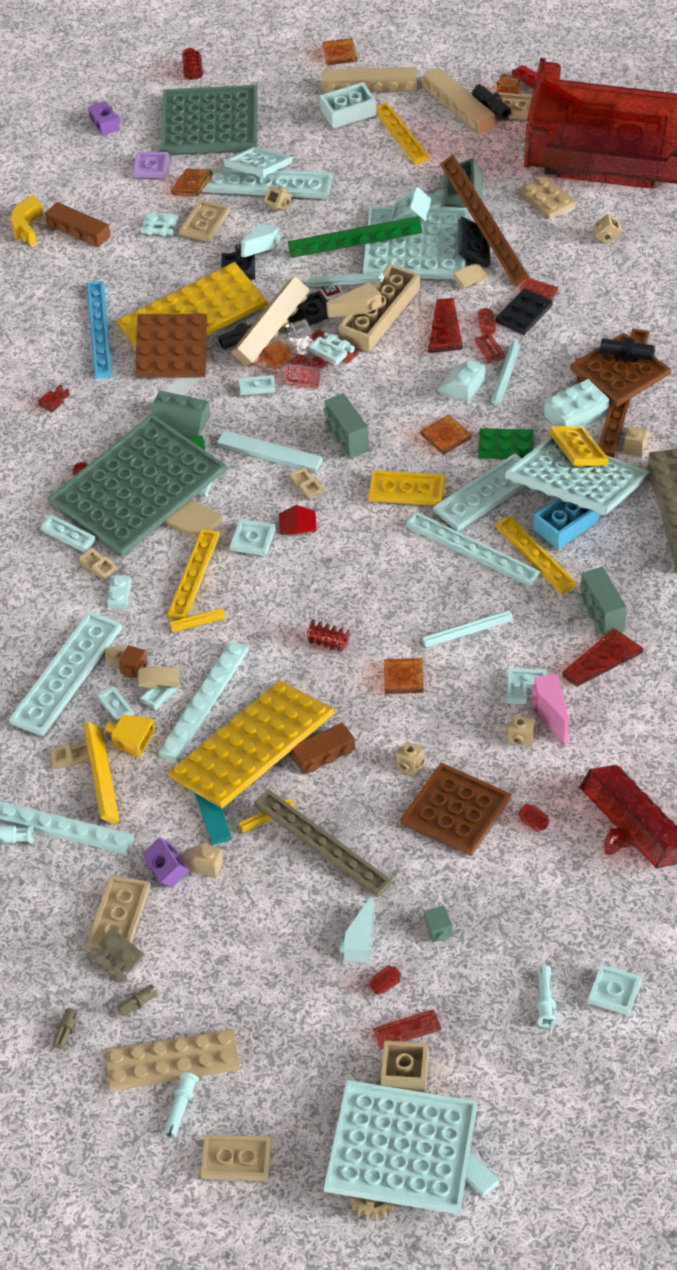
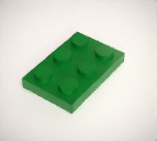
[478,428,534,459]

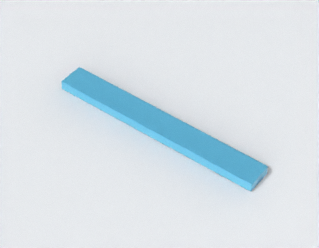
[87,281,113,379]

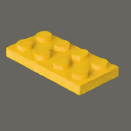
[548,426,609,467]
[368,470,445,506]

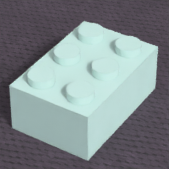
[320,82,377,129]
[544,379,609,427]

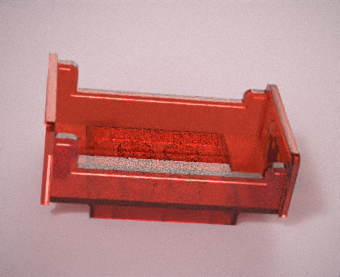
[524,58,677,189]

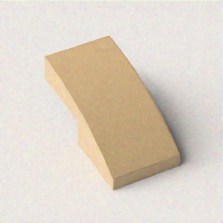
[453,264,489,289]
[289,467,324,499]
[79,548,118,580]
[138,667,179,689]
[50,742,90,768]

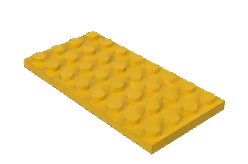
[116,262,268,349]
[168,680,335,808]

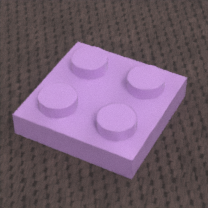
[133,152,169,178]

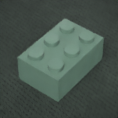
[323,393,369,459]
[579,566,627,638]

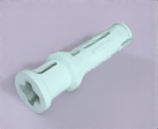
[537,965,557,1028]
[162,1072,199,1139]

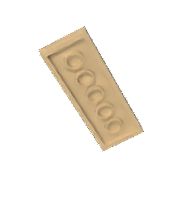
[105,1029,240,1092]

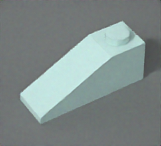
[241,223,280,257]
[340,898,375,962]

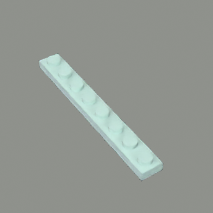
[159,641,248,762]
[0,801,135,855]

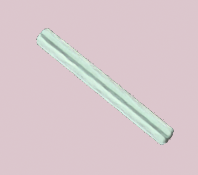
[307,272,384,287]
[491,341,521,406]
[422,610,513,648]

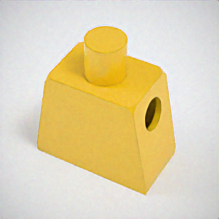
[105,714,155,758]

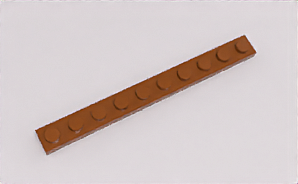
[440,154,529,286]
[598,329,649,458]

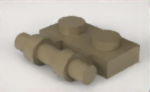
[90,928,145,982]

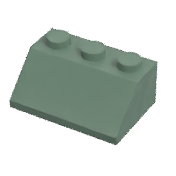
[444,158,483,208]
[151,390,211,437]

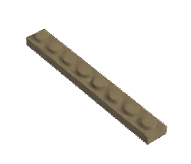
[254,789,392,897]

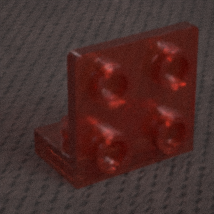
[283,354,328,389]

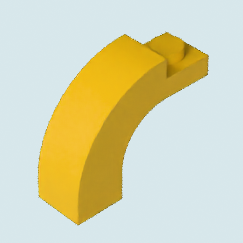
[11,195,44,246]

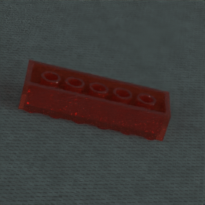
[579,764,677,869]

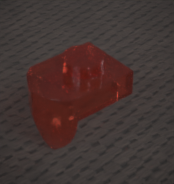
[604,827,636,855]

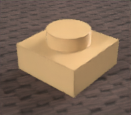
[105,645,124,667]

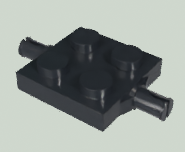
[221,244,255,280]

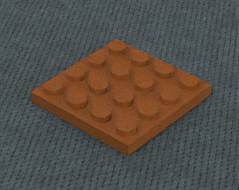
[135,314,207,378]
[570,333,671,407]
[400,763,511,856]

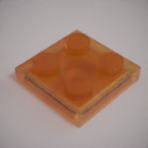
[322,38,357,65]
[171,169,213,196]
[421,414,471,455]
[384,658,424,694]

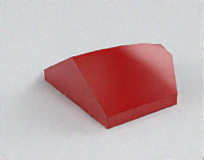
[279,505,317,535]

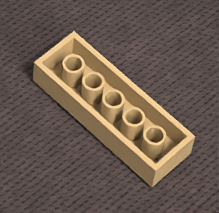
[338,264,420,352]

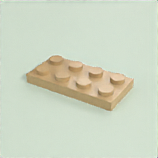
[87,875,151,950]

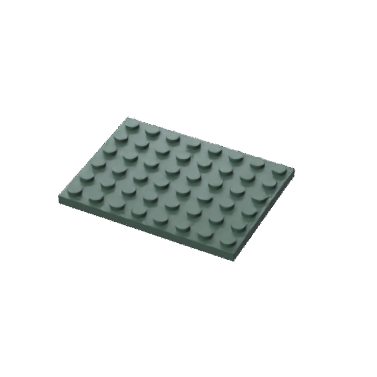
[47,414,227,557]

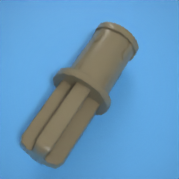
[117,984,158,1016]
[53,1008,78,1049]

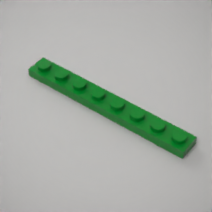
[288,216,423,258]

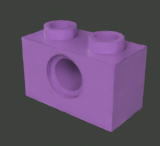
[88,101,121,136]
[142,837,190,887]

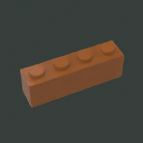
[45,202,111,248]

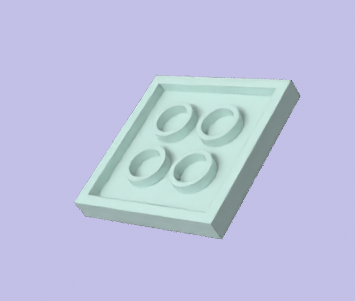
[224,147,292,177]

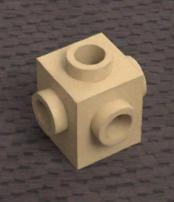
[264,186,292,211]
[594,213,622,244]
[505,715,536,746]
[395,741,425,776]

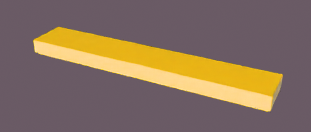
[376,102,429,165]
[495,515,577,595]
[167,529,219,620]
[84,722,120,824]

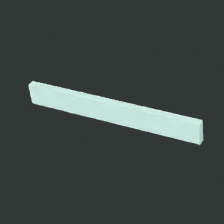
[406,512,540,587]

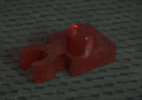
[38,385,70,412]

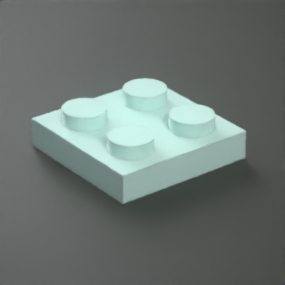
[230,519,276,556]
[588,965,642,1016]

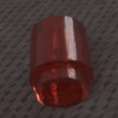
[518,803,549,832]
[369,965,401,995]

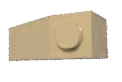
[326,282,382,318]

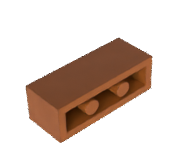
[291,722,355,774]

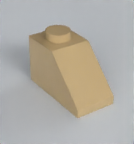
[624,426,650,456]
[182,843,223,878]

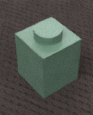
[424,905,453,942]

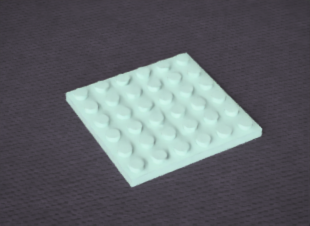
[363,207,468,280]
[505,437,650,515]
[324,1080,478,1215]

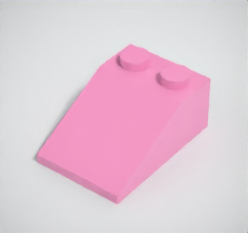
[531,674,569,744]

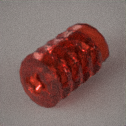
[182,48,203,80]
[307,619,350,652]

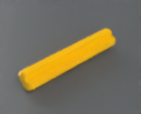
[169,608,225,633]
[238,798,294,833]

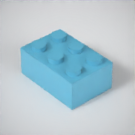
[533,498,599,550]

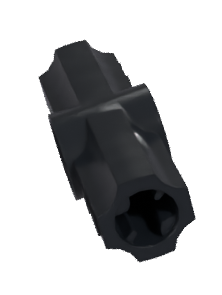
[472,84,511,120]
[218,323,253,349]
[600,338,655,361]

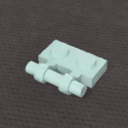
[140,213,179,237]
[309,332,355,365]

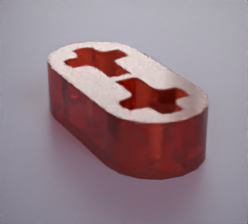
[478,308,496,336]

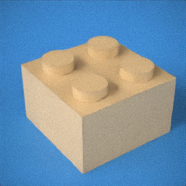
[381,1041,429,1093]

